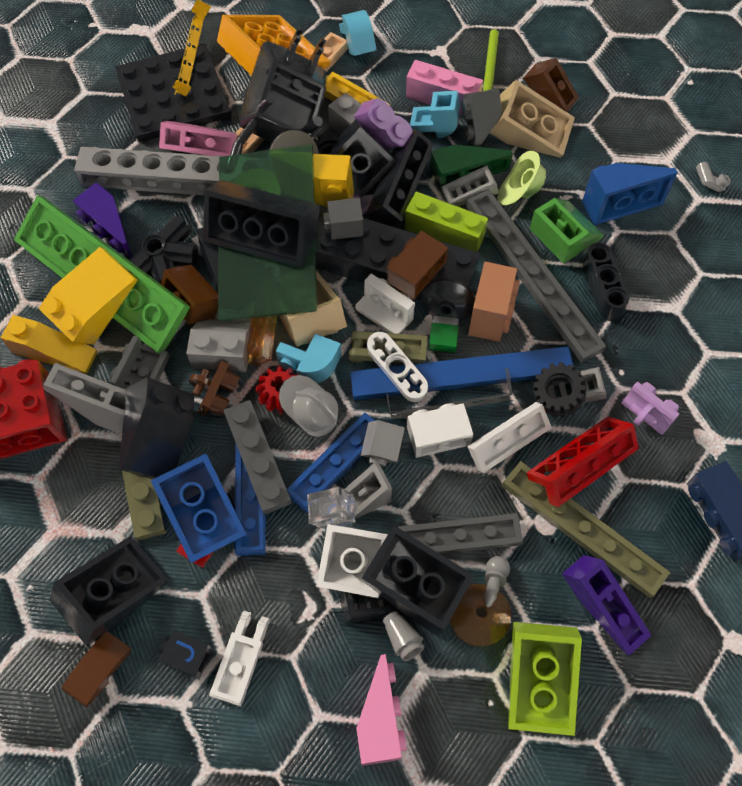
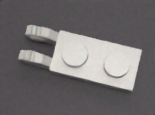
[209,611,269,707]

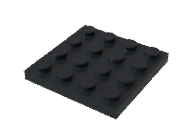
[115,43,231,142]

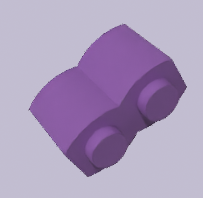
[354,98,413,149]

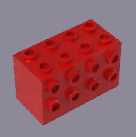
[0,359,67,459]

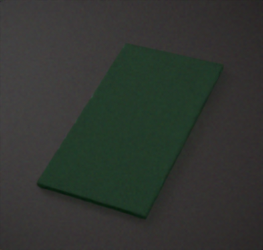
[218,144,317,322]

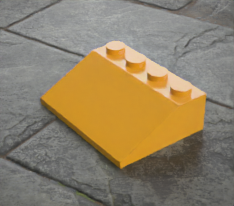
[217,15,331,76]

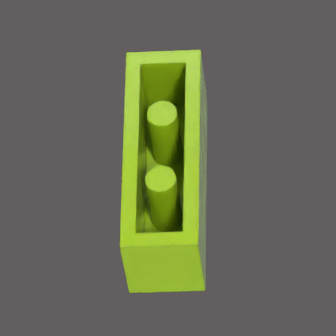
[405,192,488,252]

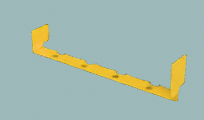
[173,0,211,96]

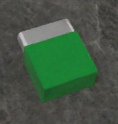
[428,316,459,353]

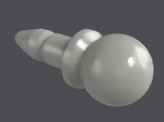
[484,556,510,607]

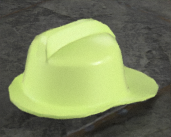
[497,151,546,206]

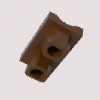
[189,361,240,416]

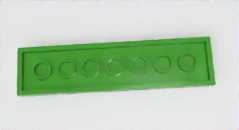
[14,195,190,353]

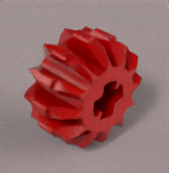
[256,365,299,415]

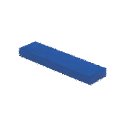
[286,412,375,513]
[235,445,266,556]

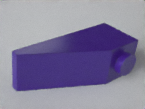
[562,555,652,655]

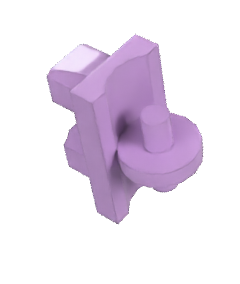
[621,382,679,435]

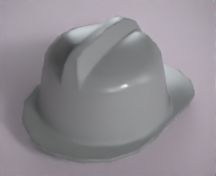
[279,375,338,437]

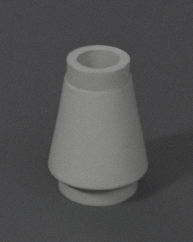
[383,611,424,661]

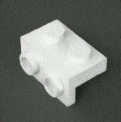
[355,274,415,334]

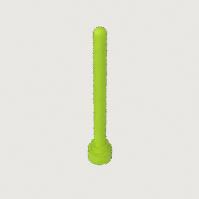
[483,29,499,91]

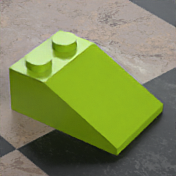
[508,622,582,736]

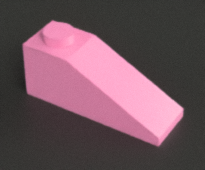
[159,121,237,157]

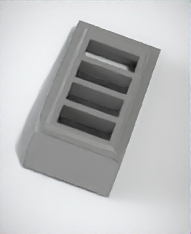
[441,165,499,207]
[548,367,606,403]

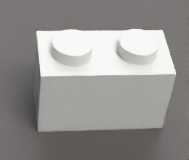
[407,403,473,458]

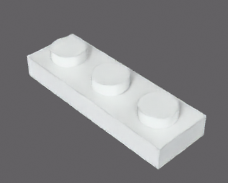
[467,402,552,473]

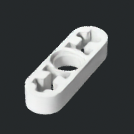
[367,332,428,402]

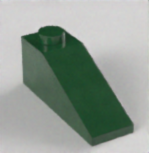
[430,145,513,190]

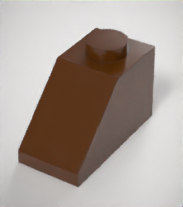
[523,57,579,112]

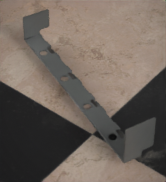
[387,367,512,419]

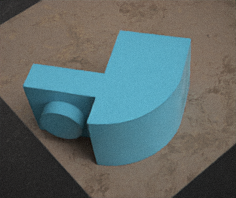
[339,10,377,56]
[410,91,460,138]
[276,334,342,383]

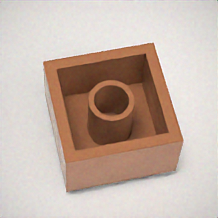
[468,261,520,342]

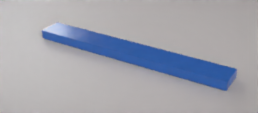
[350,347,573,400]

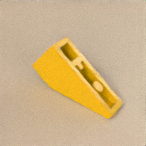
[0,315,98,375]

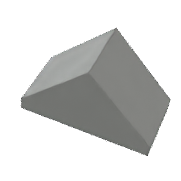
[338,462,392,520]

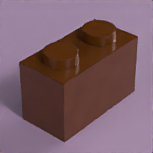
[387,230,448,300]
[161,265,222,324]

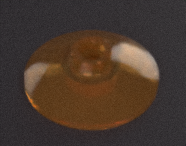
[450,584,511,647]

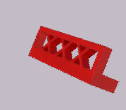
[526,416,639,507]

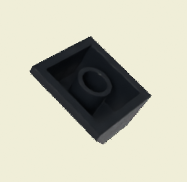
[329,119,397,198]

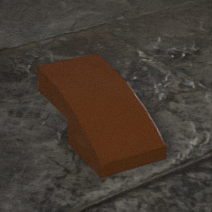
[61,631,131,708]

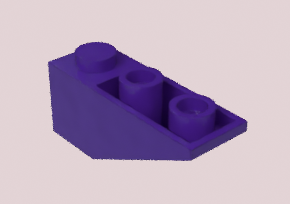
[73,182,133,259]

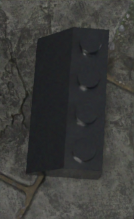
[203,180,320,268]

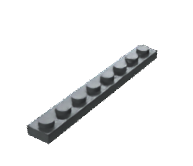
[466,189,606,363]

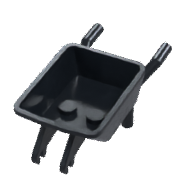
[226,26,327,170]

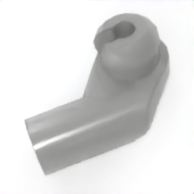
[696,162,731,192]

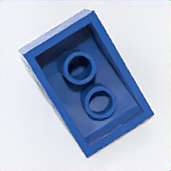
[582,163,678,225]
[151,454,247,563]

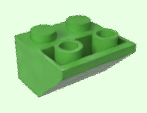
[530,198,604,264]

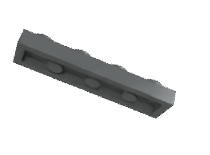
[223,400,292,515]
[398,513,523,555]

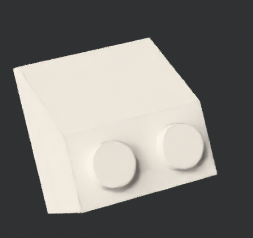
[316,524,388,598]

